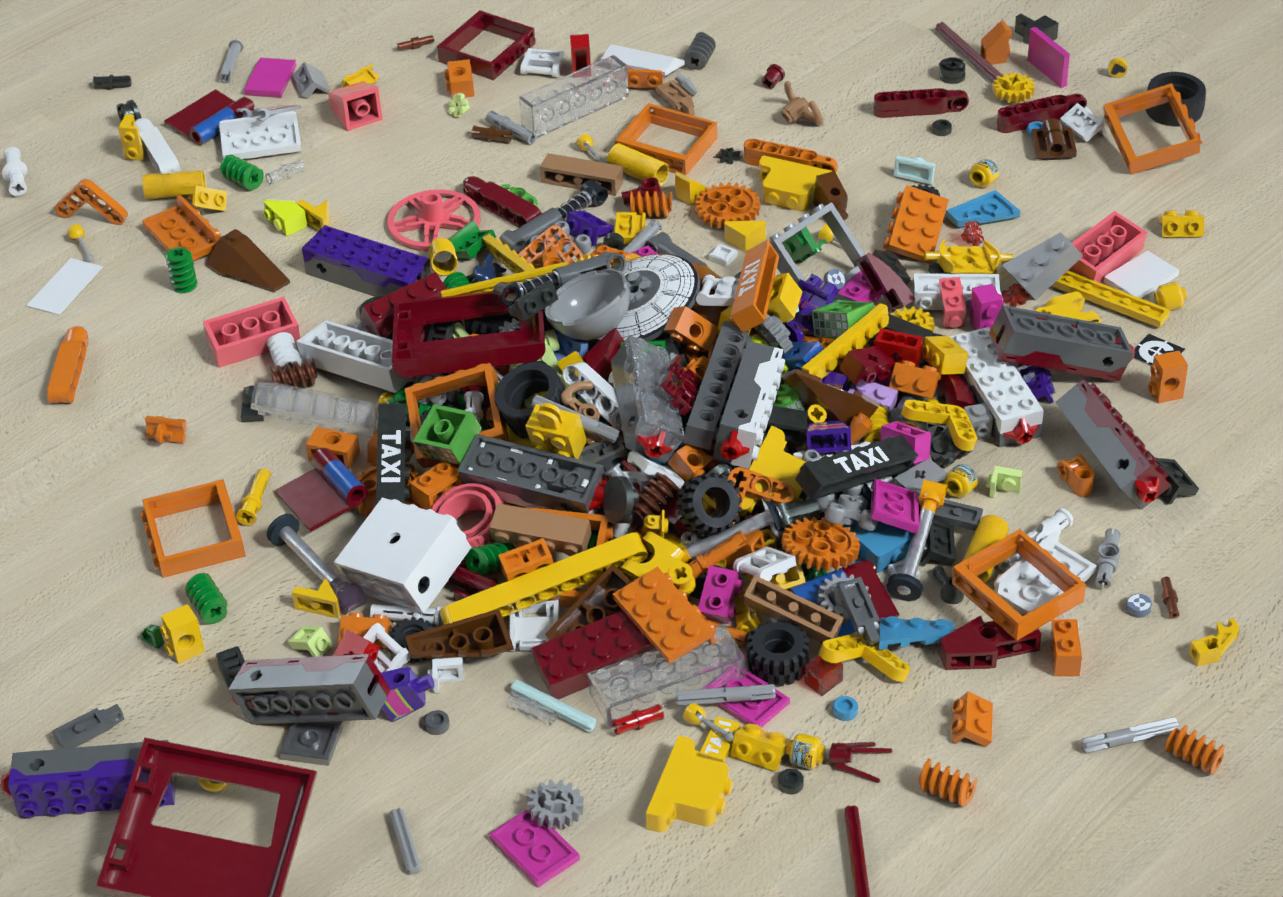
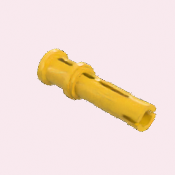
[236,468,271,526]

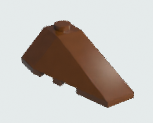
[206,229,290,293]
[782,369,880,435]
[545,564,631,640]
[405,609,514,658]

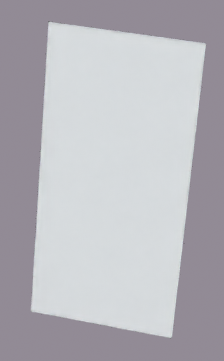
[26,258,103,315]

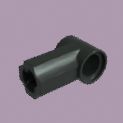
[774,499,820,531]

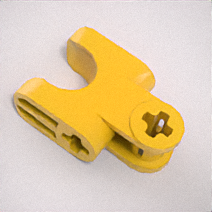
[1035,291,1101,323]
[620,531,696,595]

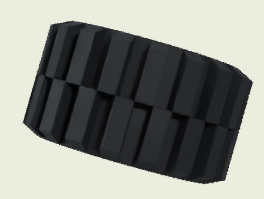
[676,473,742,535]
[747,620,809,686]

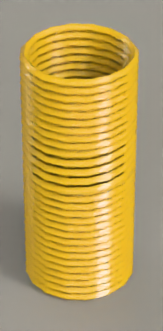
[607,144,669,186]
[142,170,206,199]
[428,238,458,276]
[963,515,1009,583]

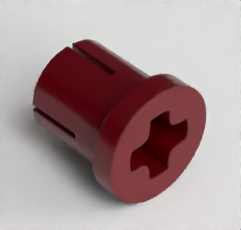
[761,64,785,89]

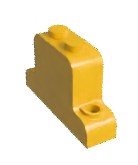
[759,156,838,211]
[738,426,806,516]
[646,735,733,832]

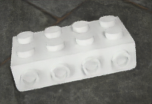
[219,111,302,159]
[914,273,1002,310]
[994,532,1097,615]

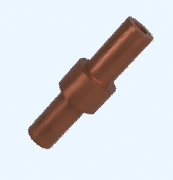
[397,35,434,50]
[1161,576,1179,619]

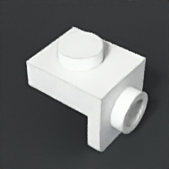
[428,657,464,693]

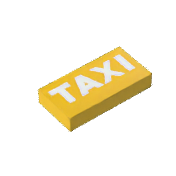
[699,717,741,763]

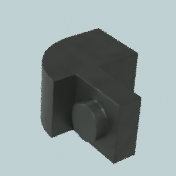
[1014,13,1059,45]

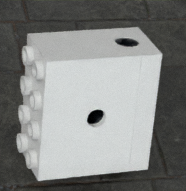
[334,498,471,614]

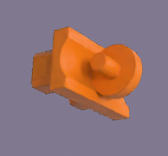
[145,416,187,443]

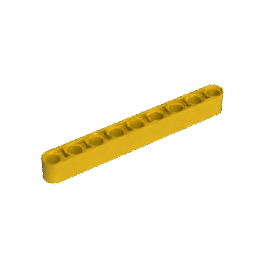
[439,532,648,625]

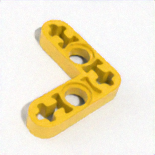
[901,400,977,451]
[819,633,911,682]

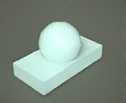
[893,156,936,185]

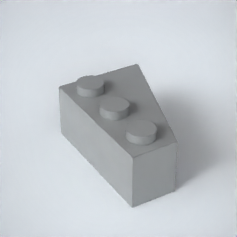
[1002,232,1083,300]

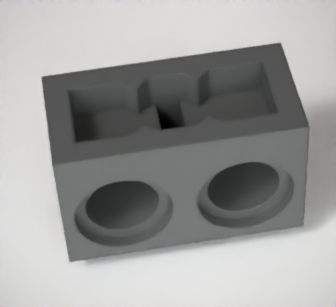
[579,435,632,476]

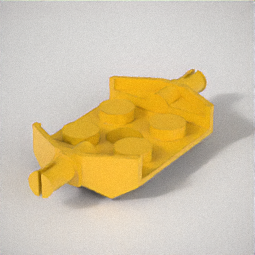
[924,239,1014,274]

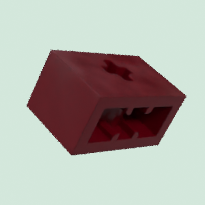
[839,346,894,385]

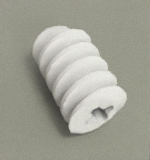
[267,332,302,370]

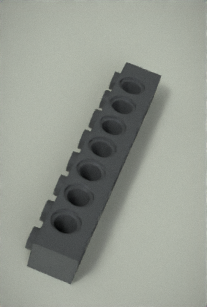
[683,321,752,450]

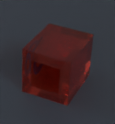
[804,656,843,696]

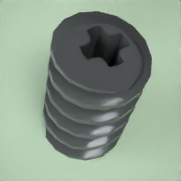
[683,32,716,70]

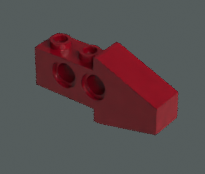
[939,614,1042,670]

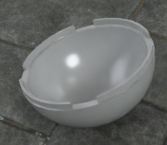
[545,269,630,340]

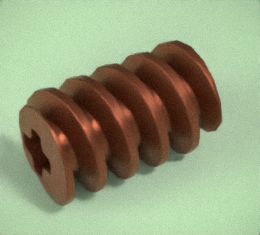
[270,357,318,393]
[633,472,680,522]

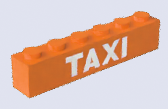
[730,240,779,333]

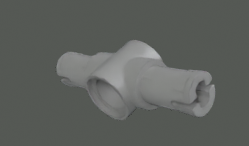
[1095,528,1121,589]

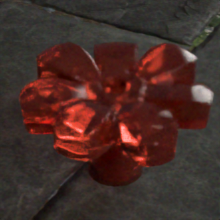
[961,221,984,246]
[1002,283,1029,307]

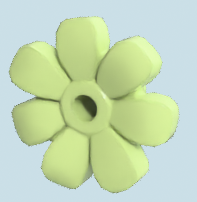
[448,93,469,118]

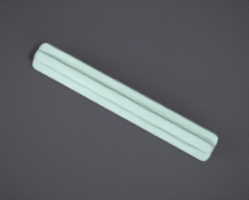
[511,680,597,732]

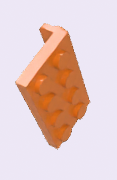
[883,185,949,264]
[142,195,221,261]
[613,566,716,664]

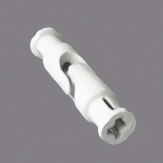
[998,508,1073,573]

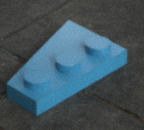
[946,190,1020,227]
[879,616,954,650]

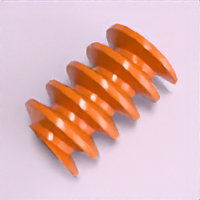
[630,191,672,217]
[1165,725,1225,775]
[919,758,978,807]

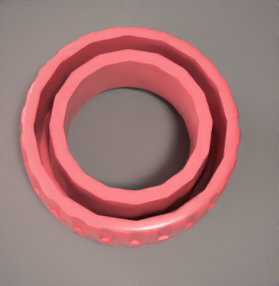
[431,483,503,562]

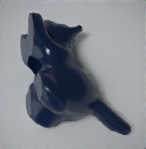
[471,254,507,284]

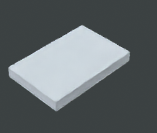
[1103,251,1179,298]

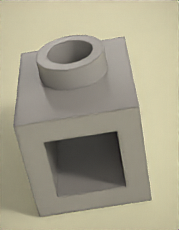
[964,403,993,440]

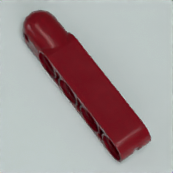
[873,88,969,118]
[996,93,1087,133]
[462,176,542,227]

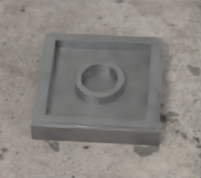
[279,721,343,766]

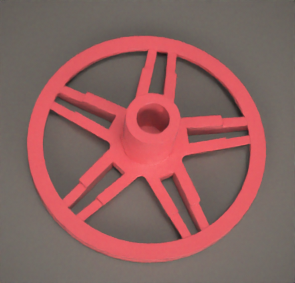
[387,189,481,250]

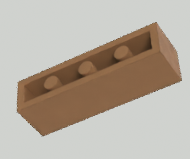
[540,153,623,196]
[489,503,592,556]
[744,575,843,643]

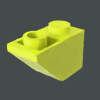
[263,200,307,236]

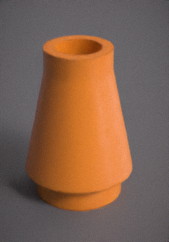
[843,412,874,445]

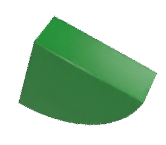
[140,625,164,649]

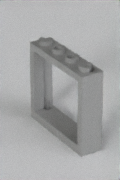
[769,202,865,285]

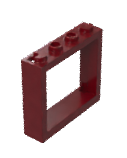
[437,10,536,81]

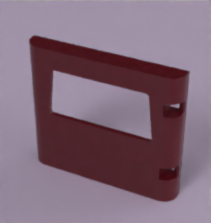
[392,290,546,377]
[96,737,317,897]

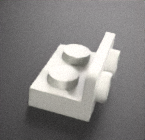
[1060,103,1107,142]

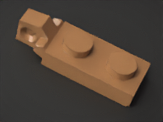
[656,80,695,116]

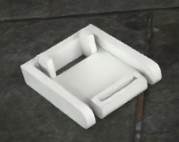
[510,600,559,652]

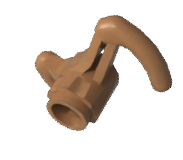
[781,81,823,126]
[560,381,620,445]

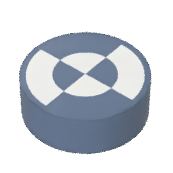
[823,269,846,290]
[1126,594,1152,617]

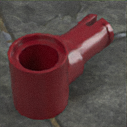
[621,177,662,205]

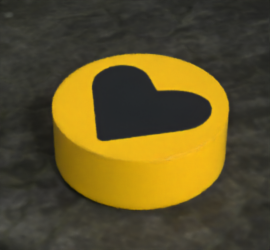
[1108,58,1128,78]

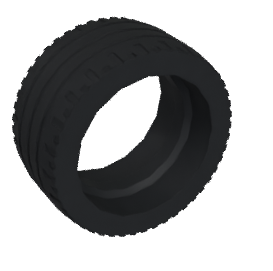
[1145,72,1206,127]

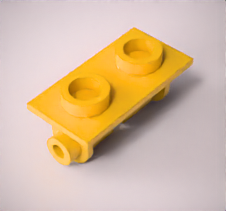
[341,64,379,88]
[639,510,668,538]
[734,584,762,632]

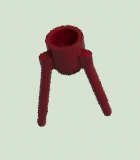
[830,742,893,783]

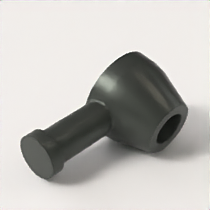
[932,565,964,604]

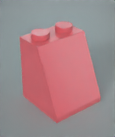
[328,81,383,131]

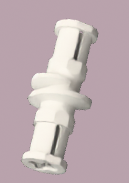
[2,147,28,196]

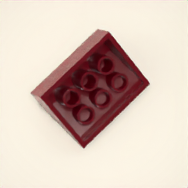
[360,272,465,342]

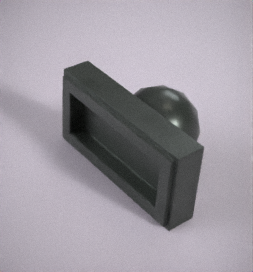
[241,385,267,422]

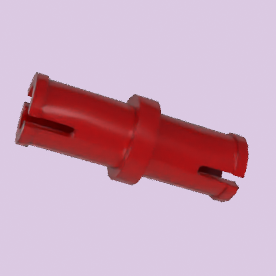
[612,704,664,735]

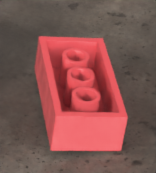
[1068,211,1148,283]
[203,297,300,368]

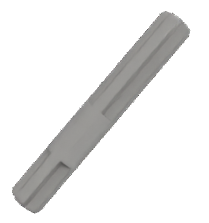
[531,395,619,443]
[676,684,776,706]
[1081,717,1179,753]

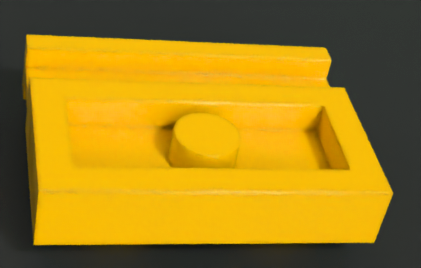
[615,212,646,245]

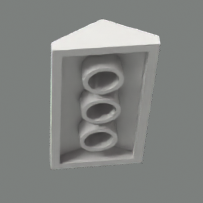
[601,44,684,76]

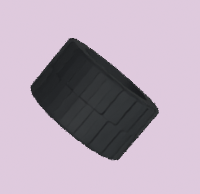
[495,362,566,439]

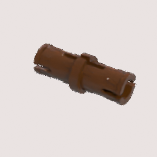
[471,125,512,143]

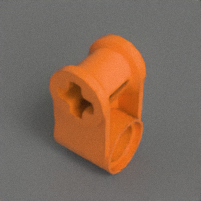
[1057,455,1095,497]

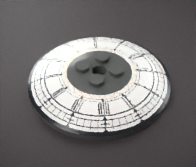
[588,253,700,345]

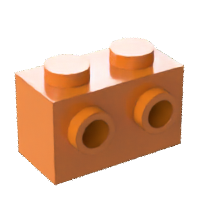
[410,461,463,510]

